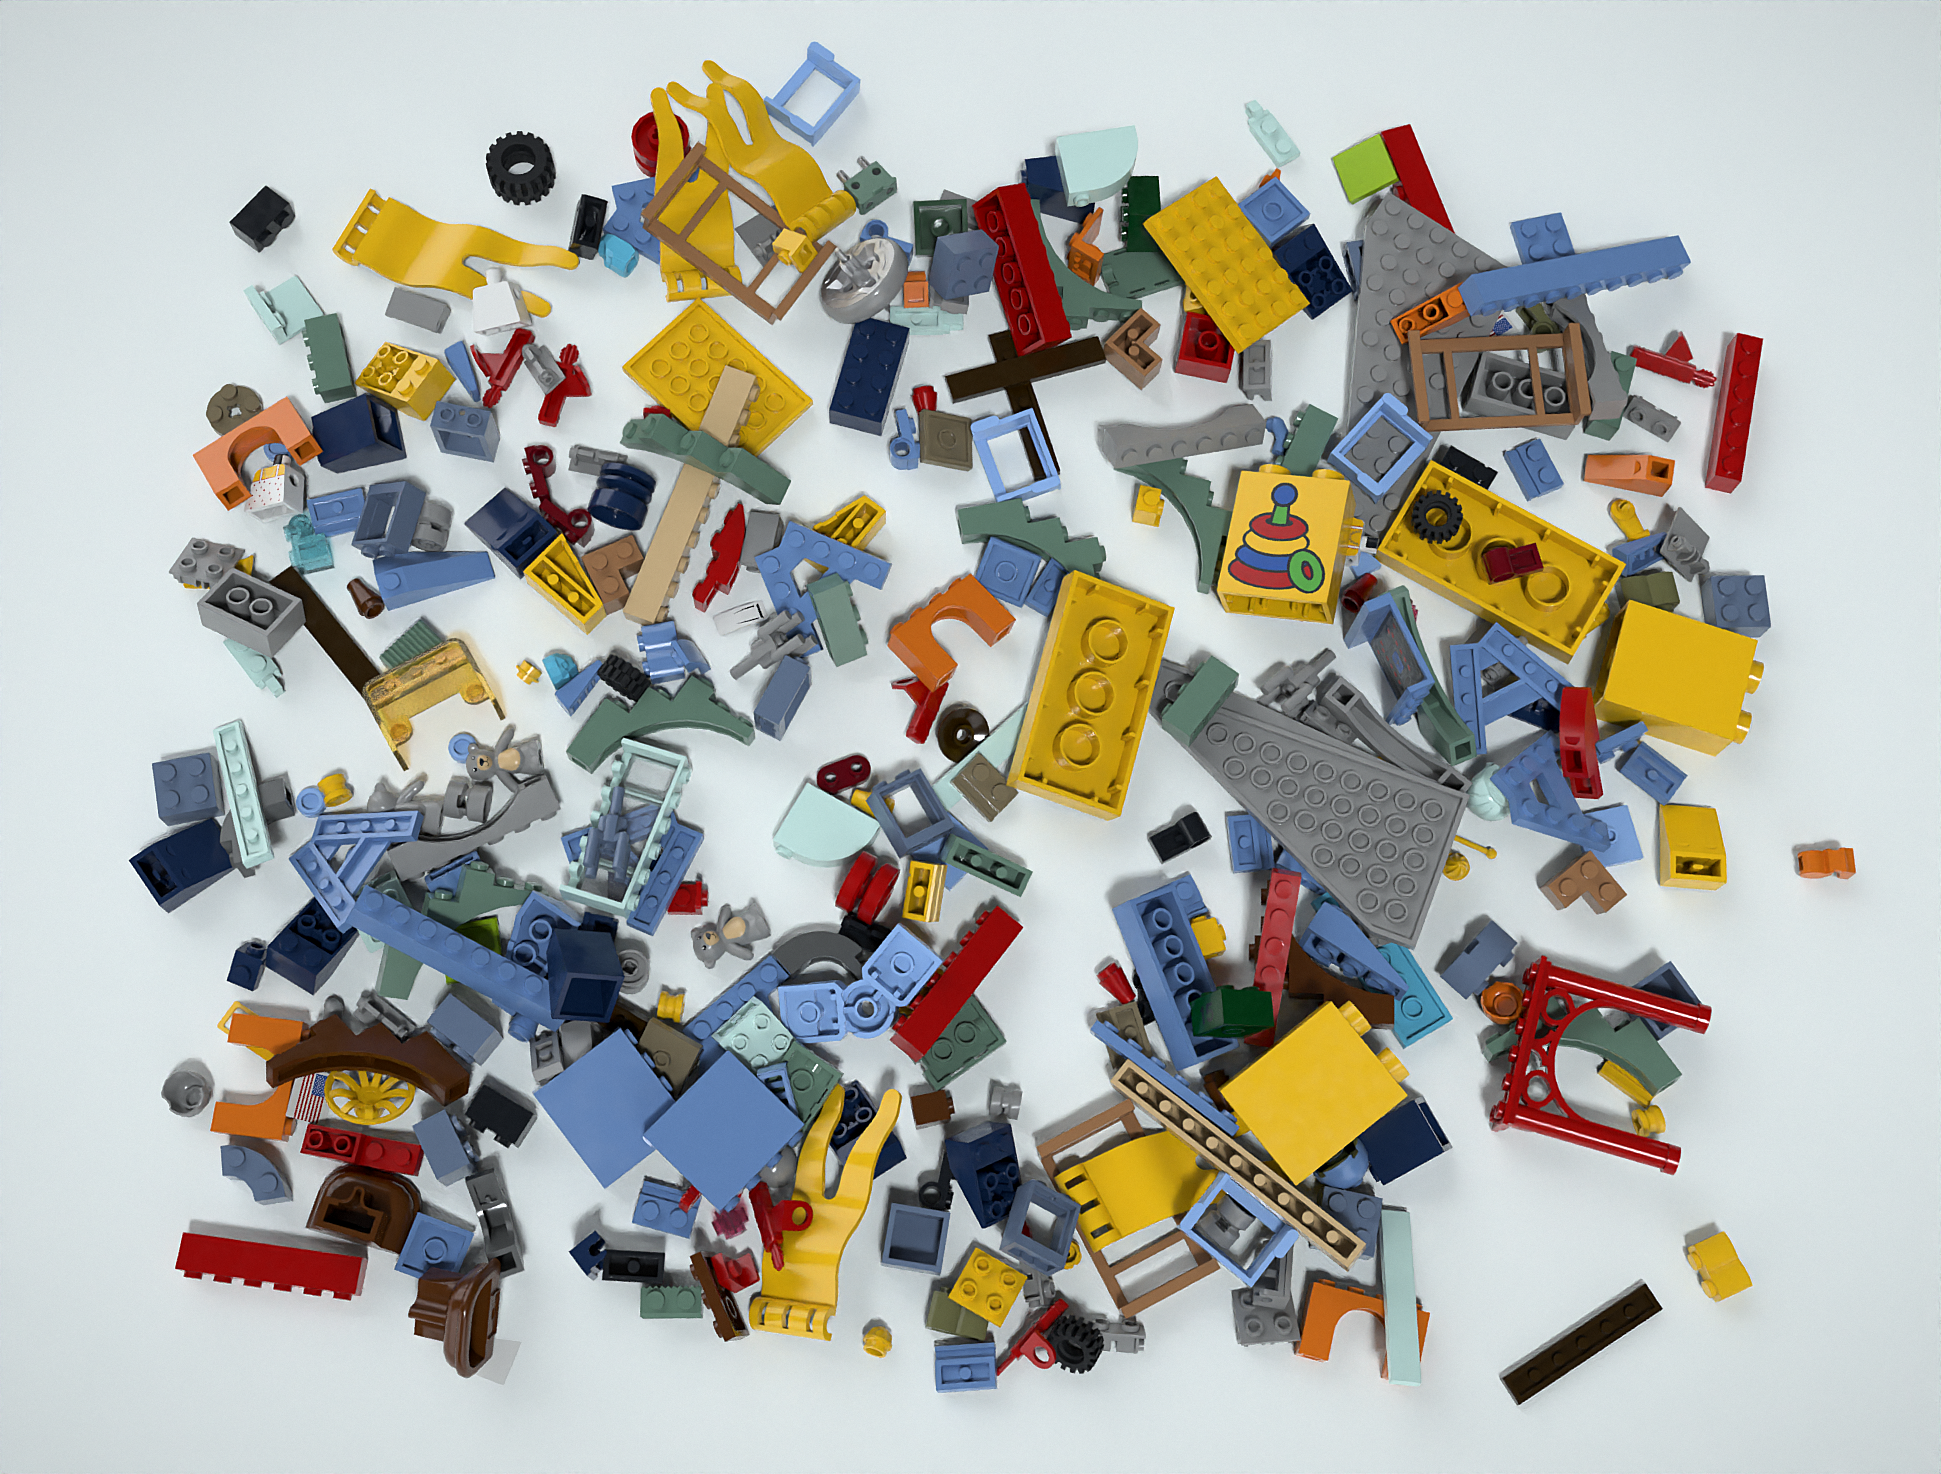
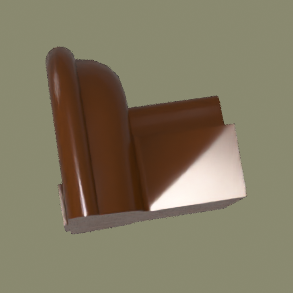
[305,1166,422,1256]
[408,1258,501,1378]

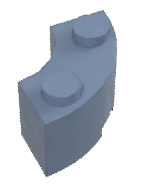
[1440,920,1517,1000]
[220,1145,293,1205]

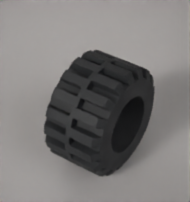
[486,131,556,205]

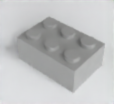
[197,567,306,658]

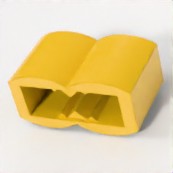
[1687,1231,1753,1302]

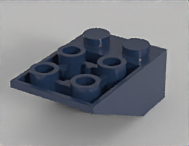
[1270,223,1353,320]
[464,488,559,580]
[129,818,235,914]
[265,897,360,996]
[810,1080,907,1180]
[945,1121,1022,1229]

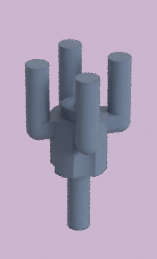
[583,786,631,883]

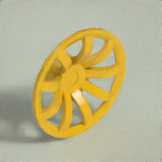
[324,1070,415,1125]

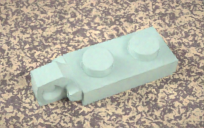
[1245,100,1301,168]
[890,306,964,335]
[223,638,286,698]

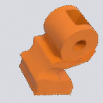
[903,271,929,308]
[1797,847,1856,880]

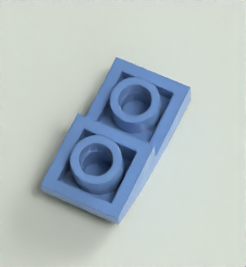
[671,639,711,675]

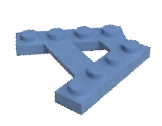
[603,168,699,265]
[754,521,892,658]
[1449,622,1574,755]
[1490,729,1611,852]
[561,805,705,936]
[288,811,424,934]
[682,955,790,1081]

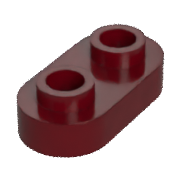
[817,755,871,795]

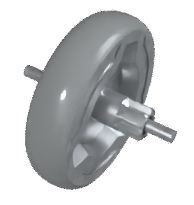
[820,237,909,324]

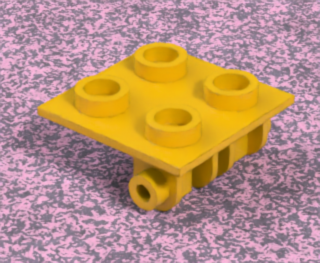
[948,1247,1028,1328]

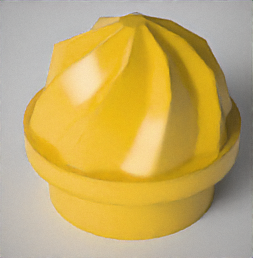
[1442,853,1470,881]
[863,1326,892,1358]

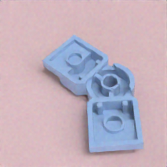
[778,922,945,1044]

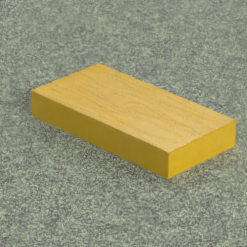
[1375,460,1626,665]
[1006,570,1175,821]

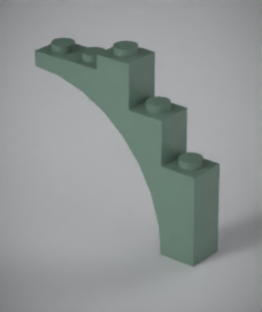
[1031,199,1142,331]
[620,414,791,505]
[1114,457,1233,594]
[957,498,1106,580]
[1379,585,1477,766]
[566,675,755,774]
[375,861,549,1000]
[1482,994,1682,1097]

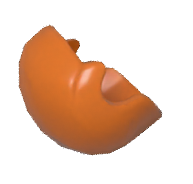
[1480,981,1525,1025]

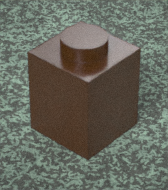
[910,1090,955,1130]

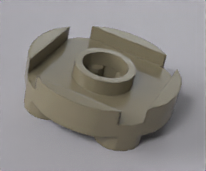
[206,384,263,437]

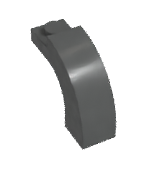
[220,778,295,878]
[772,931,866,981]
[465,1167,525,1279]

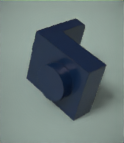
[227,942,267,992]

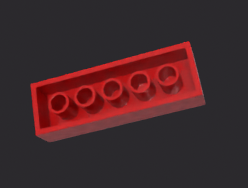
[972,183,1072,357]

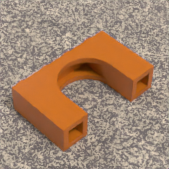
[193,396,323,511]
[887,573,1016,693]
[210,1013,310,1142]
[1294,1279,1430,1380]

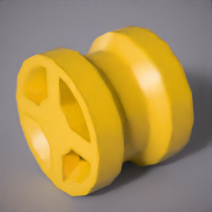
[317,774,353,807]
[657,991,685,1023]
[1631,1105,1666,1137]

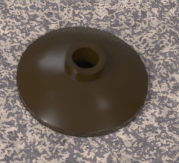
[938,708,990,763]

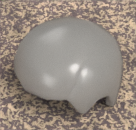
[161,1069,210,1118]
[759,1145,798,1189]

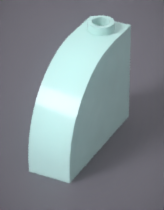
[1055,125,1138,207]
[773,783,881,868]

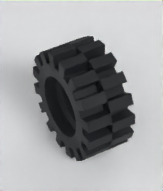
[1411,490,1463,544]
[597,654,651,702]
[1046,1315,1104,1374]

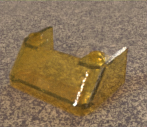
[362,638,506,771]

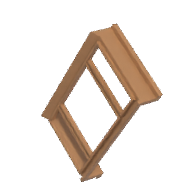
[641,141,837,326]
[1408,323,1592,432]
[1036,1098,1221,1319]

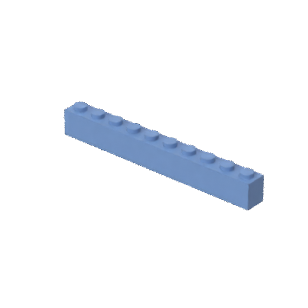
[1458,235,1691,317]

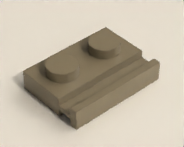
[950,753,1019,822]
[1096,1001,1153,1070]

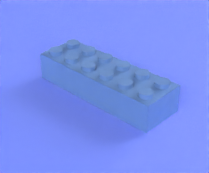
[1112,885,1240,1072]

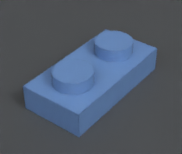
[1024,558,1069,617]

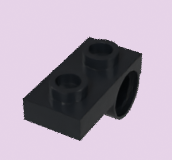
[1148,812,1212,864]
[918,1152,956,1211]

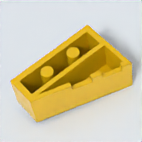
[803,495,886,574]
[523,533,607,635]

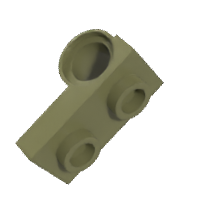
[1515,303,1561,353]

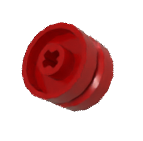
[631,112,691,178]
[835,851,900,925]

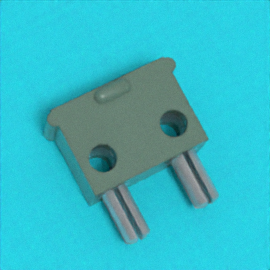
[836,156,897,215]

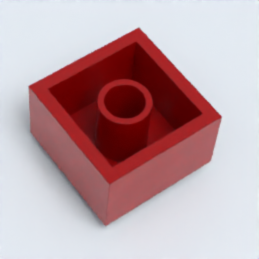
[1175,311,1235,383]

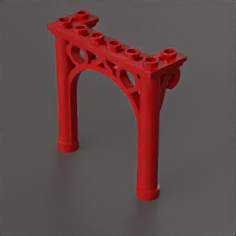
[1489,956,1712,1175]

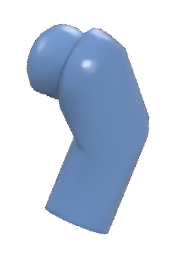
[1266,417,1289,456]

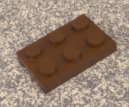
[689,1251,750,1342]

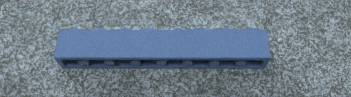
[345,885,565,1032]

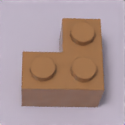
[1103,308,1163,390]
[581,535,644,615]
[1539,850,1627,914]

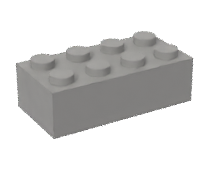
[1464,351,1576,440]

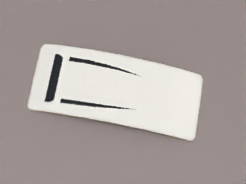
[713,600,769,636]

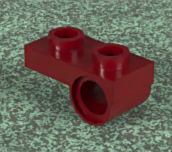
[522,445,556,503]
[539,498,595,548]
[1481,543,1544,585]

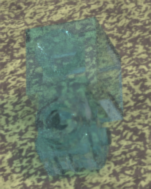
[283,514,335,575]

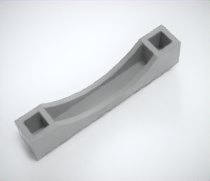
[1542,294,1628,420]
[1102,404,1266,469]
[1319,676,1473,793]
[387,773,561,882]

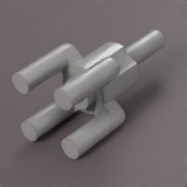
[730,610,818,680]
[1257,650,1336,719]

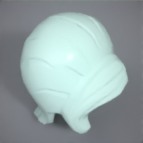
[1466,762,1510,821]

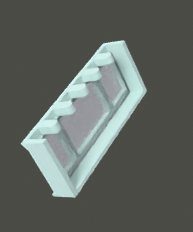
[559,738,692,920]

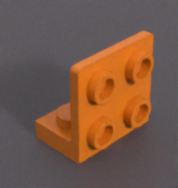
[1066,207,1104,286]

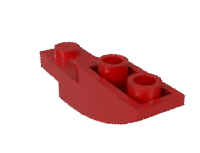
[692,503,746,613]
[1559,687,1603,799]
[300,1124,424,1177]

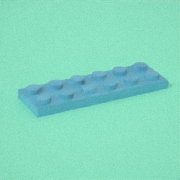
[1310,892,1453,1049]

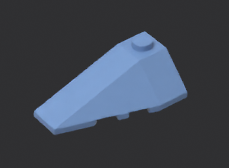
[372,552,495,611]
[492,890,583,1017]
[1298,902,1409,1001]

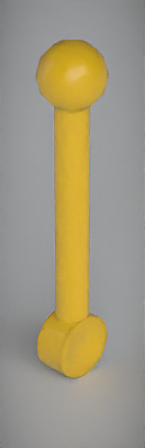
[1454,835,1497,859]

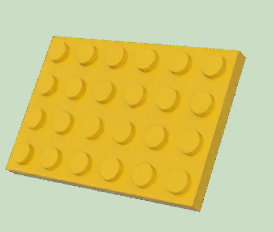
[1143,176,1310,354]
[622,298,813,457]

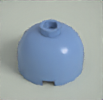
[1313,1137,1369,1190]

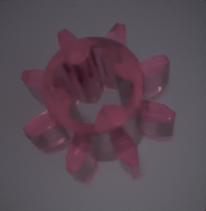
[711,1206,749,1240]

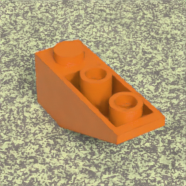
[1390,282,1470,345]
[1583,455,1675,497]

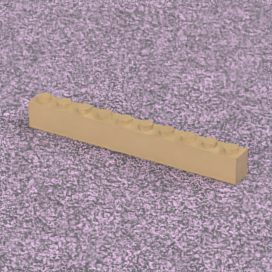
[623,365,760,626]
[1110,1059,1366,1272]

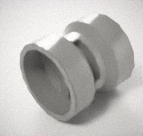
[988,1086,1023,1120]

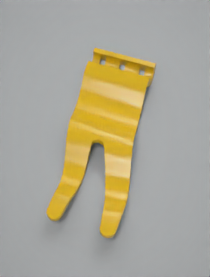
[666,60,856,244]
[650,83,742,303]
[332,189,579,318]
[749,1084,902,1341]
[1054,1111,1290,1254]

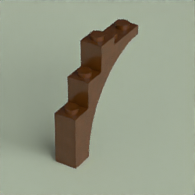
[1249,880,1394,1030]
[266,1014,470,1107]

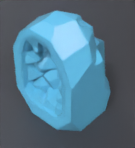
[598,233,639,278]
[542,653,579,690]

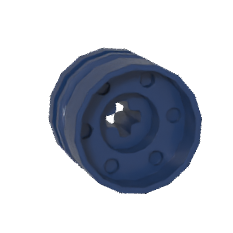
[587,462,657,531]

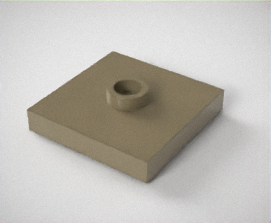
[919,409,973,472]
[636,1017,703,1097]

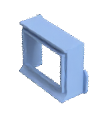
[764,41,861,147]
[1327,393,1433,504]
[971,408,1061,502]
[1177,1171,1299,1287]

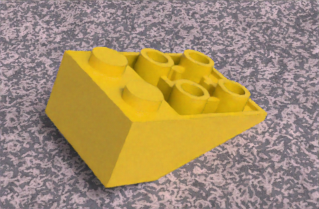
[355,341,456,421]
[1659,804,1727,891]

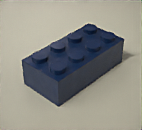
[829,318,910,436]

